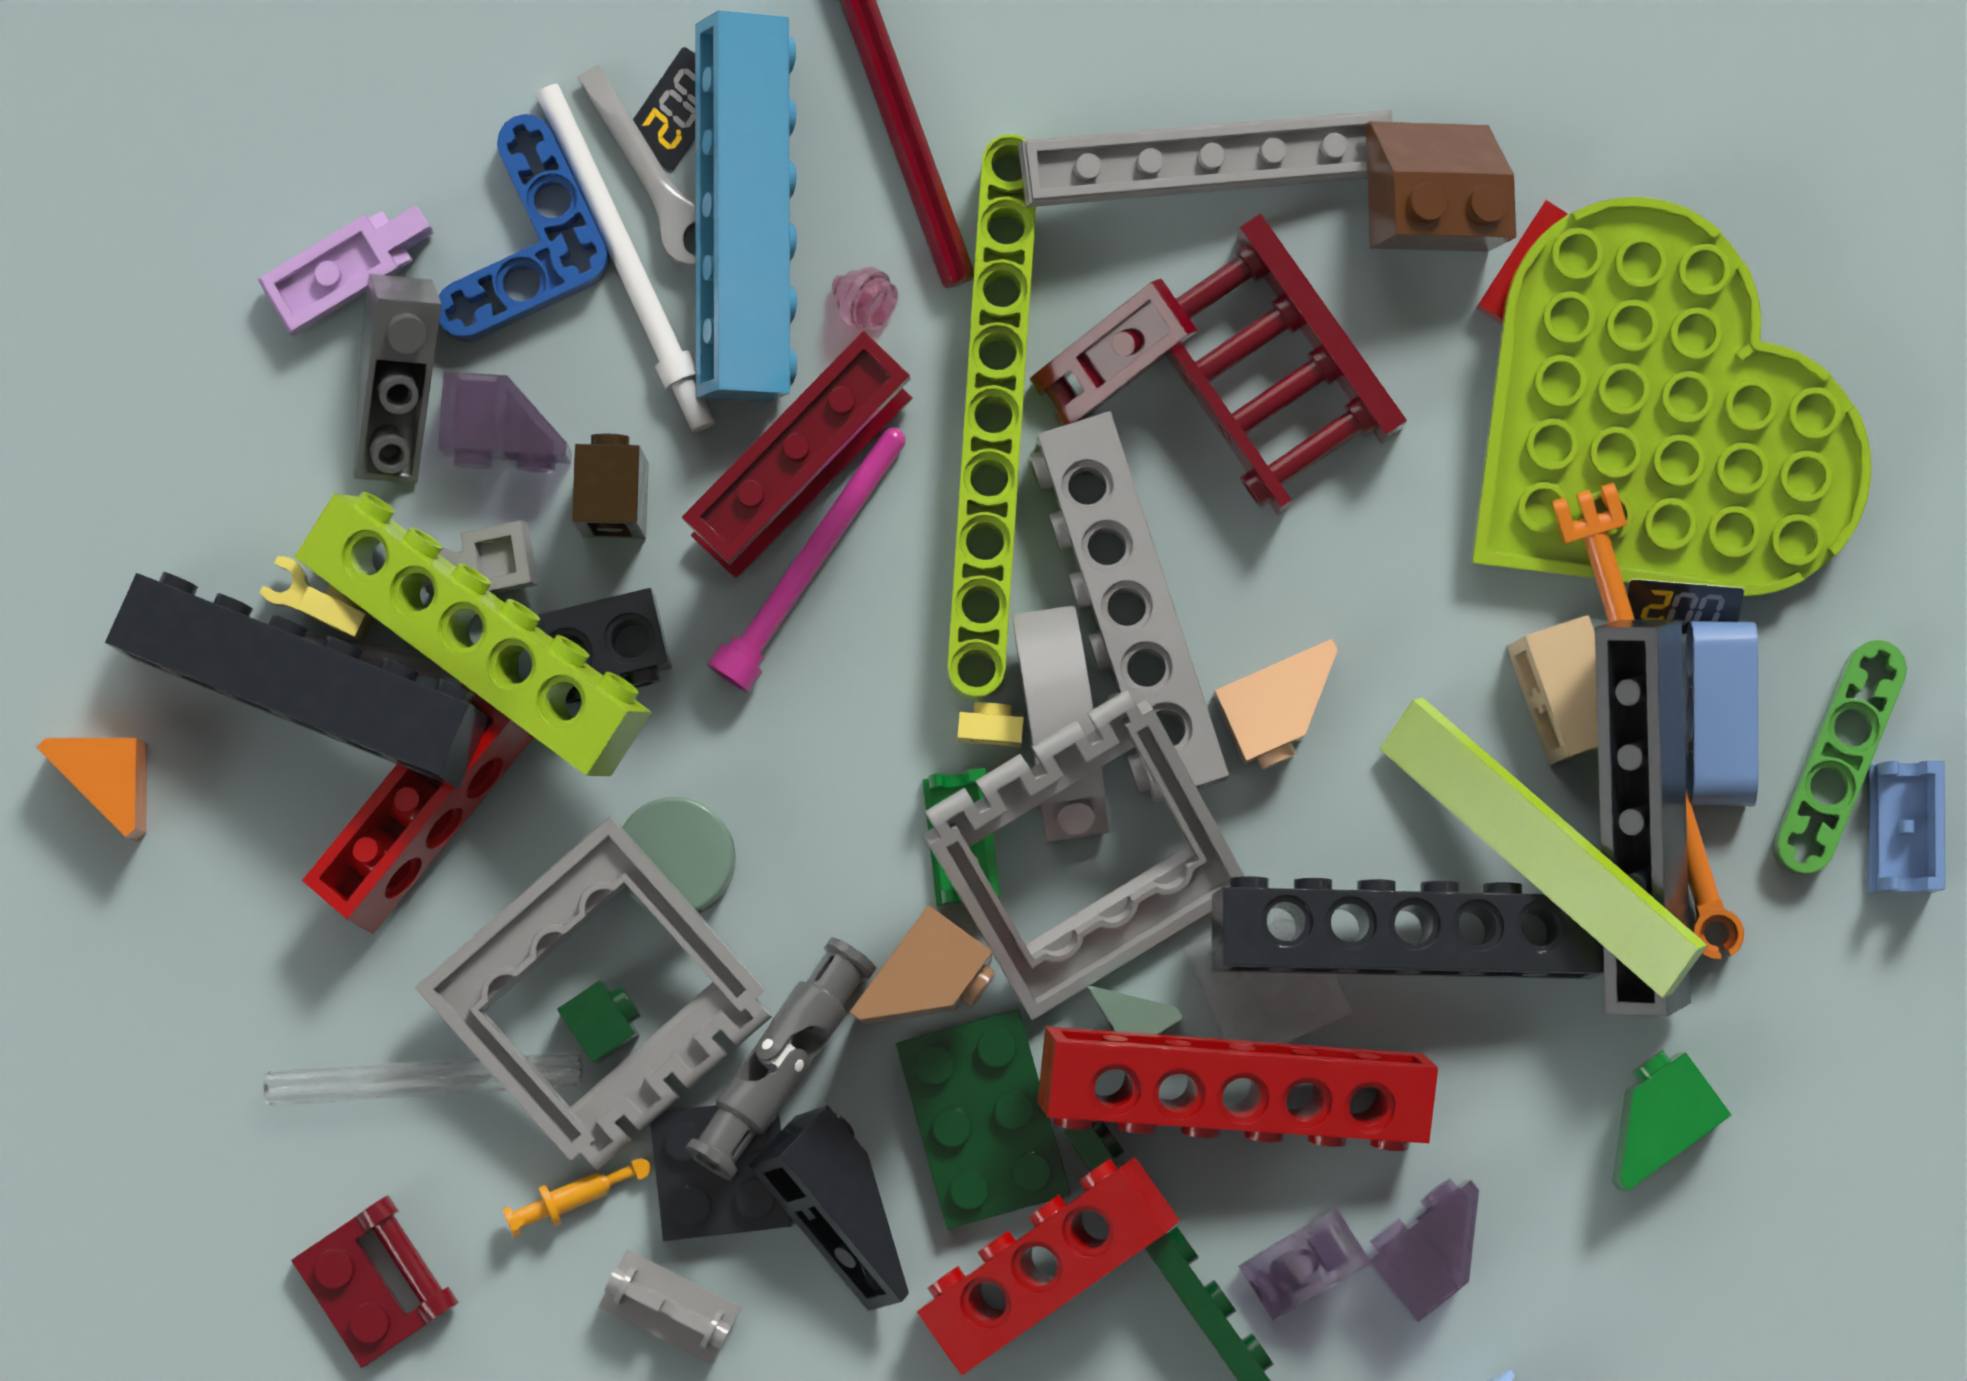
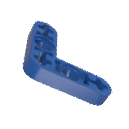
[439,114,609,342]

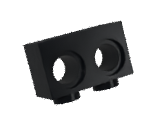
[536,587,672,704]

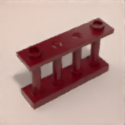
[1166,213,1407,515]
[682,330,913,581]

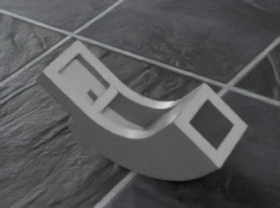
[1012,605,1109,843]

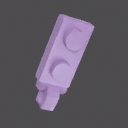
[257,205,434,336]

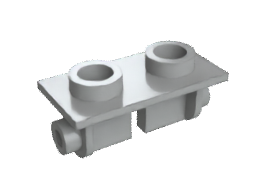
[598,1249,742,1365]

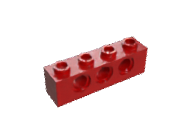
[301,684,534,934]
[917,1156,1180,1376]

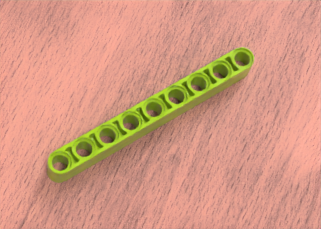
[948,134,1036,702]

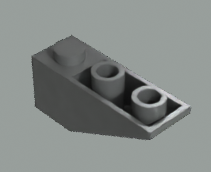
[353,274,442,484]

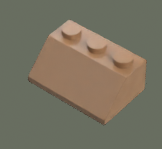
[850,905,995,1025]

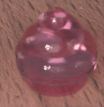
[832,266,898,330]

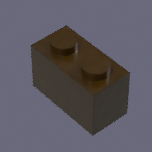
[572,433,649,539]

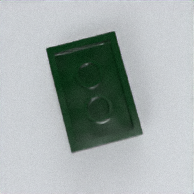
[896,1009,1071,1230]

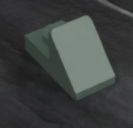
[1086,985,1183,1034]

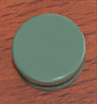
[622,797,736,913]

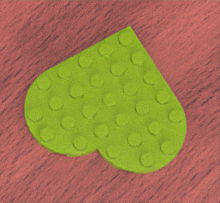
[1471,197,1872,596]

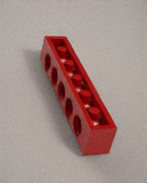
[1037,1026,1438,1151]

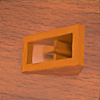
[36,738,147,842]

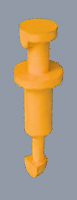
[502,1158,651,1238]

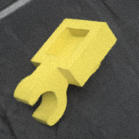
[259,556,374,642]

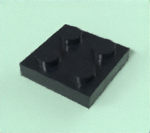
[651,1105,792,1241]

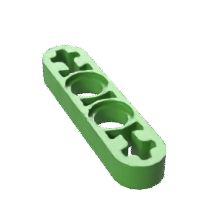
[1773,640,1907,875]

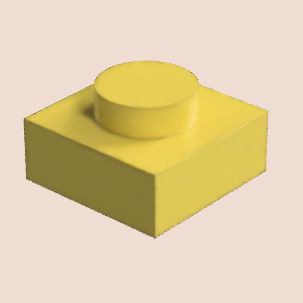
[958,702,1024,748]

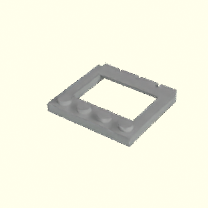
[923,690,1244,1020]
[415,815,772,1170]

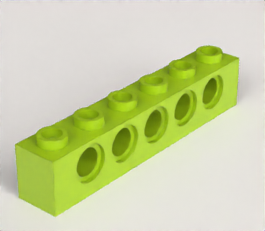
[294,491,652,776]

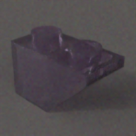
[438,371,572,473]
[1365,1178,1479,1322]

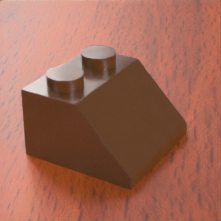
[1366,121,1516,252]

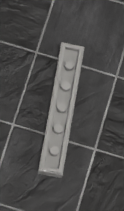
[1018,110,1393,208]

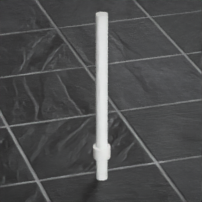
[536,84,715,433]

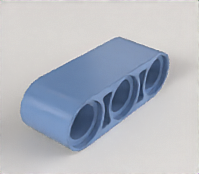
[1686,621,1759,807]

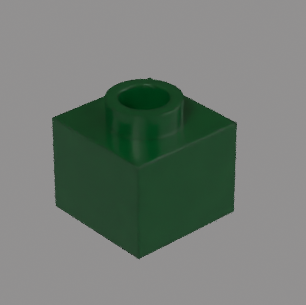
[557,980,641,1064]

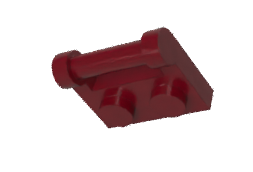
[291,1195,459,1368]

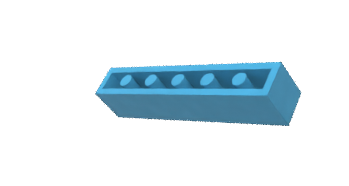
[695,10,797,403]

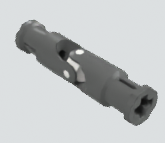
[685,937,876,1180]

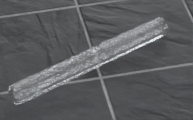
[263,1052,583,1106]

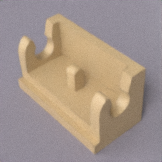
[1506,615,1598,766]

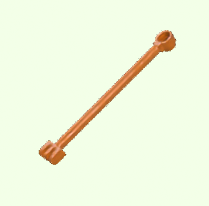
[1551,483,1745,959]

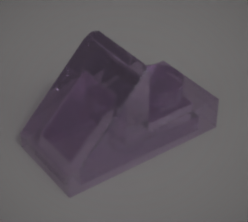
[1238,1207,1371,1321]

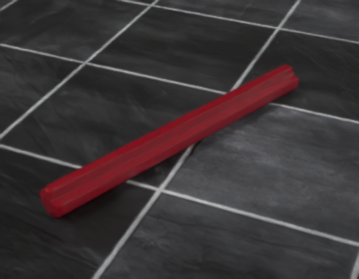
[839,0,974,288]

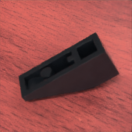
[748,1105,909,1311]

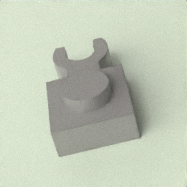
[425,520,538,595]

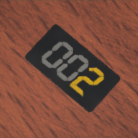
[633,47,695,171]
[1627,579,1744,634]

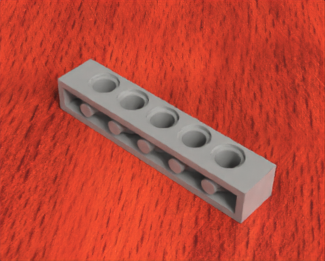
[1029,411,1229,803]

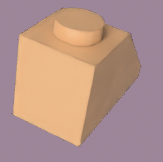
[1212,639,1338,770]

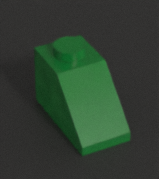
[1612,1050,1732,1191]

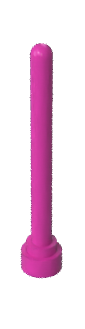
[706,428,906,693]

